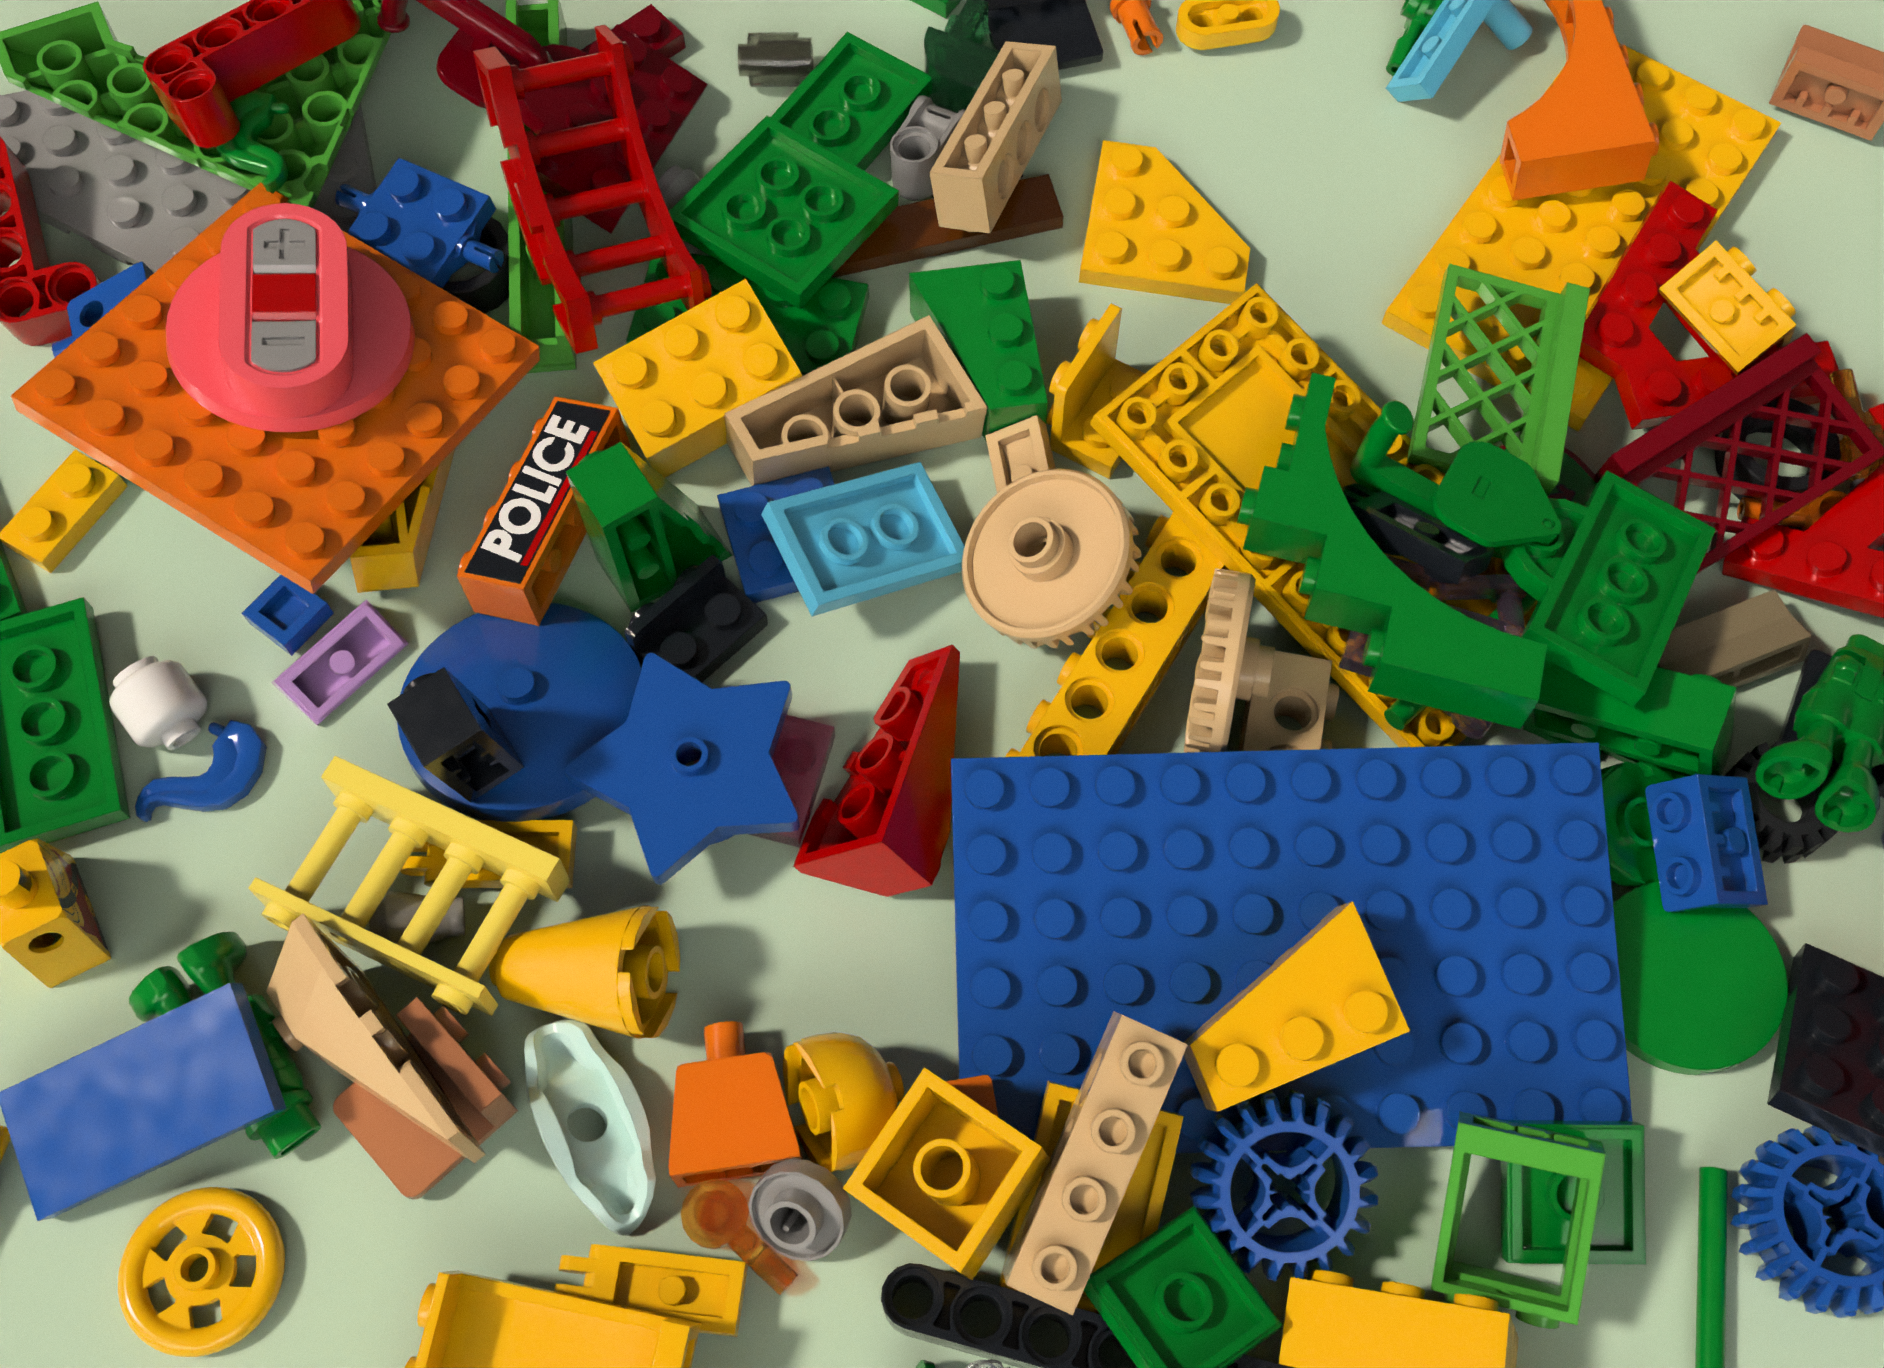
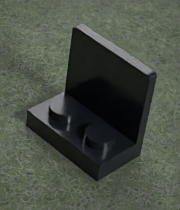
[978,0,1103,70]

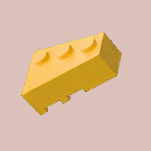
[350,449,455,593]
[1184,901,1410,1112]
[1279,1270,1519,1368]

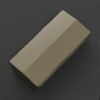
[1657,589,1812,688]

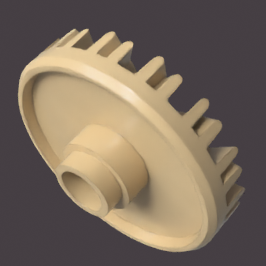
[962,469,1142,649]
[1184,568,1275,753]

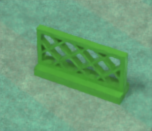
[1406,264,1590,496]

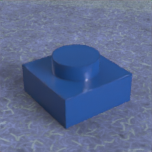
[242,575,334,656]

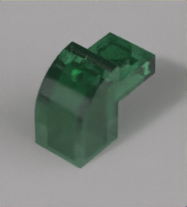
[924,0,1000,113]

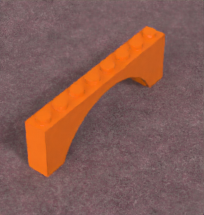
[1499,0,1659,201]

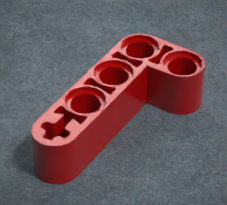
[143,0,361,148]
[0,137,102,346]

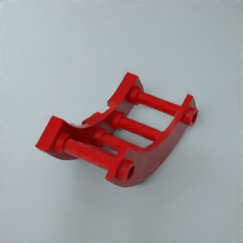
[473,25,711,354]

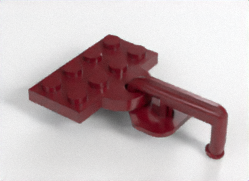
[377,0,708,234]

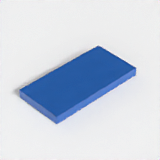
[0,983,287,1221]

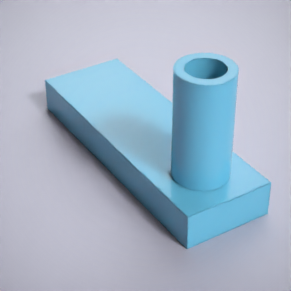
[1386,0,1533,102]

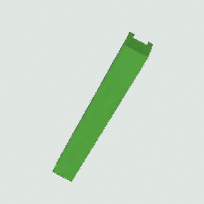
[506,0,577,374]

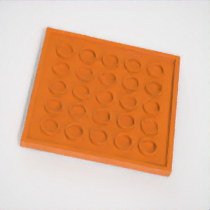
[11,182,540,594]

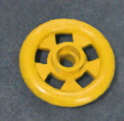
[118,1187,285,1357]

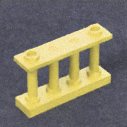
[248,756,570,1016]

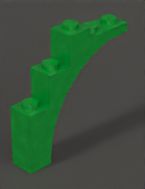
[1237,373,1547,729]

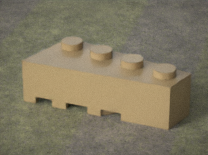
[725,315,987,486]

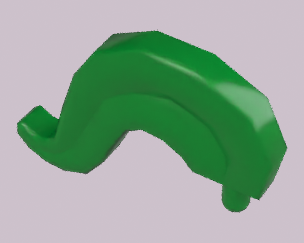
[216,91,290,193]

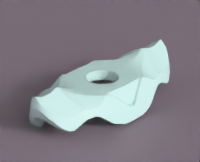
[524,1019,656,1236]

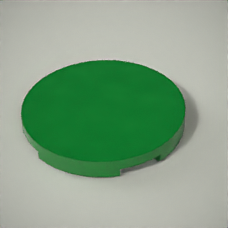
[1613,881,1788,1075]

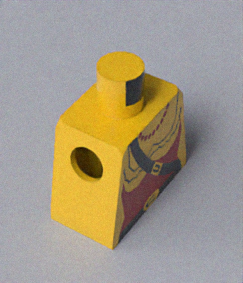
[0,838,112,988]

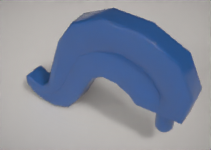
[135,720,267,822]

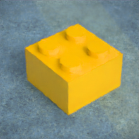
[842,1067,1051,1280]

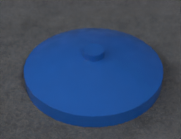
[397,603,641,822]

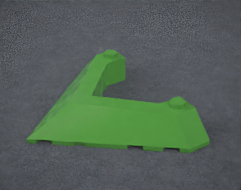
[0,0,391,208]

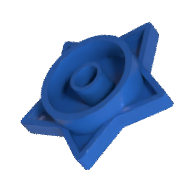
[564,653,800,885]

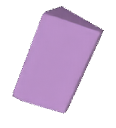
[271,599,409,725]

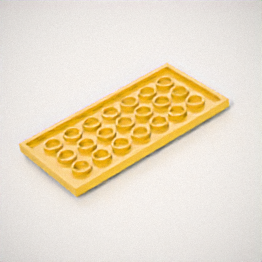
[1381,42,1781,432]

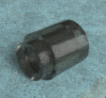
[738,32,814,87]

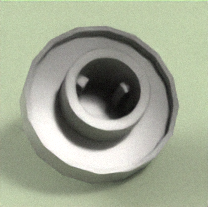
[748,1159,852,1261]

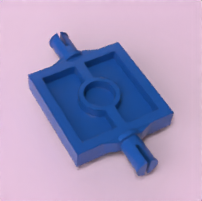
[335,158,504,289]

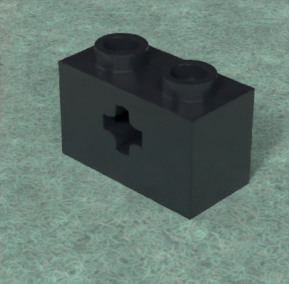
[387,667,524,803]

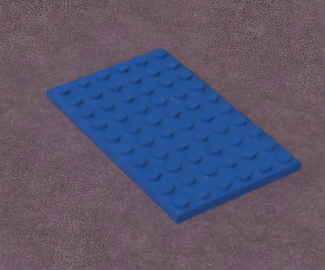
[951,743,1632,1153]

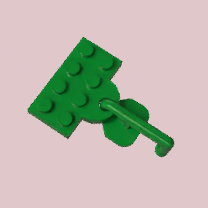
[1350,400,1716,707]

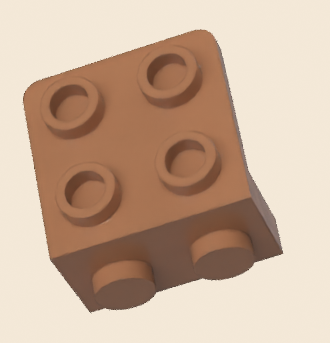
[333,997,518,1199]

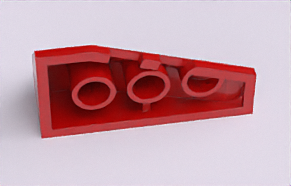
[793,644,960,897]

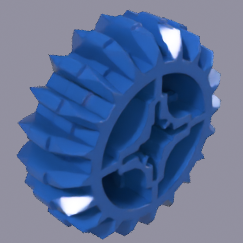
[1190,1090,1379,1282]
[1730,1125,1884,1318]

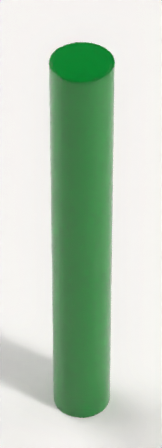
[1695,1167,1728,1368]

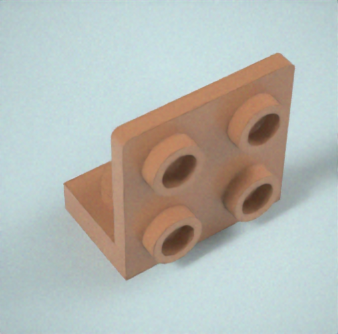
[1769,25,1884,141]

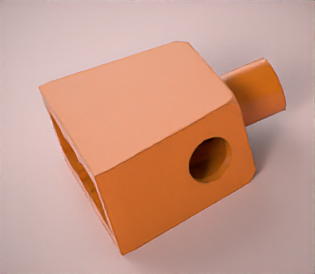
[668,1021,803,1188]

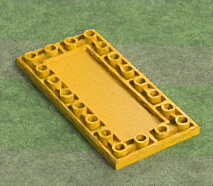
[1090,283,1537,747]

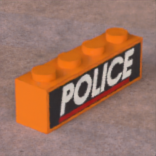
[457,396,631,626]

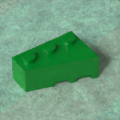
[565,442,733,613]

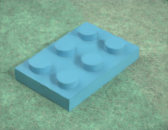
[761,462,965,617]

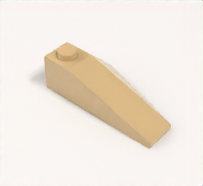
[266,913,486,1163]

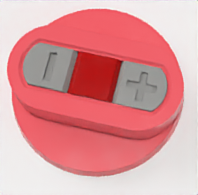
[166,203,415,432]

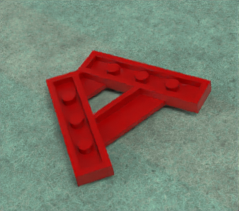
[1579,181,1847,430]
[1722,403,1884,618]

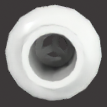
[109,656,207,750]

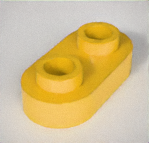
[1176,0,1280,50]

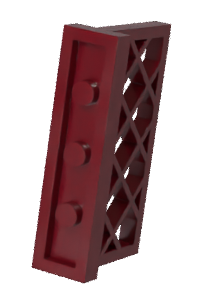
[1595,333,1884,575]

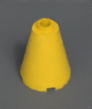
[489,905,680,1039]

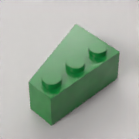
[909,260,1048,442]
[1523,658,1737,779]

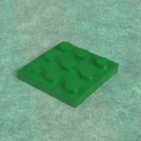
[669,116,899,309]

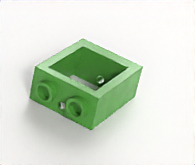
[1431,1111,1606,1329]

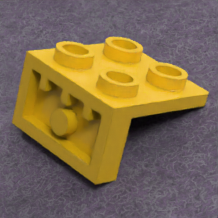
[1659,240,1797,376]
[1046,303,1145,479]

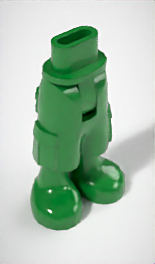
[1755,634,1884,833]
[129,932,322,1159]

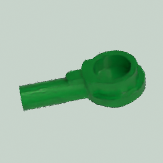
[1386,0,1443,76]

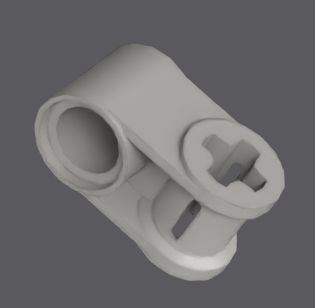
[890,95,965,200]

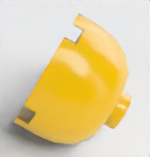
[783,1032,904,1172]

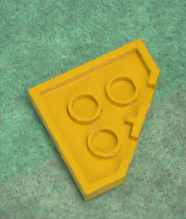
[1079,140,1250,304]

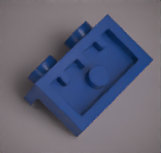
[1645,774,1768,912]

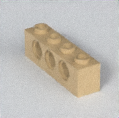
[929,41,1062,233]
[1238,651,1339,751]
[1002,1011,1188,1315]

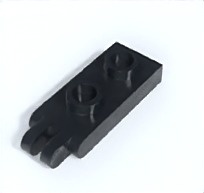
[1342,483,1495,585]

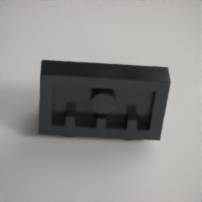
[624,555,768,683]

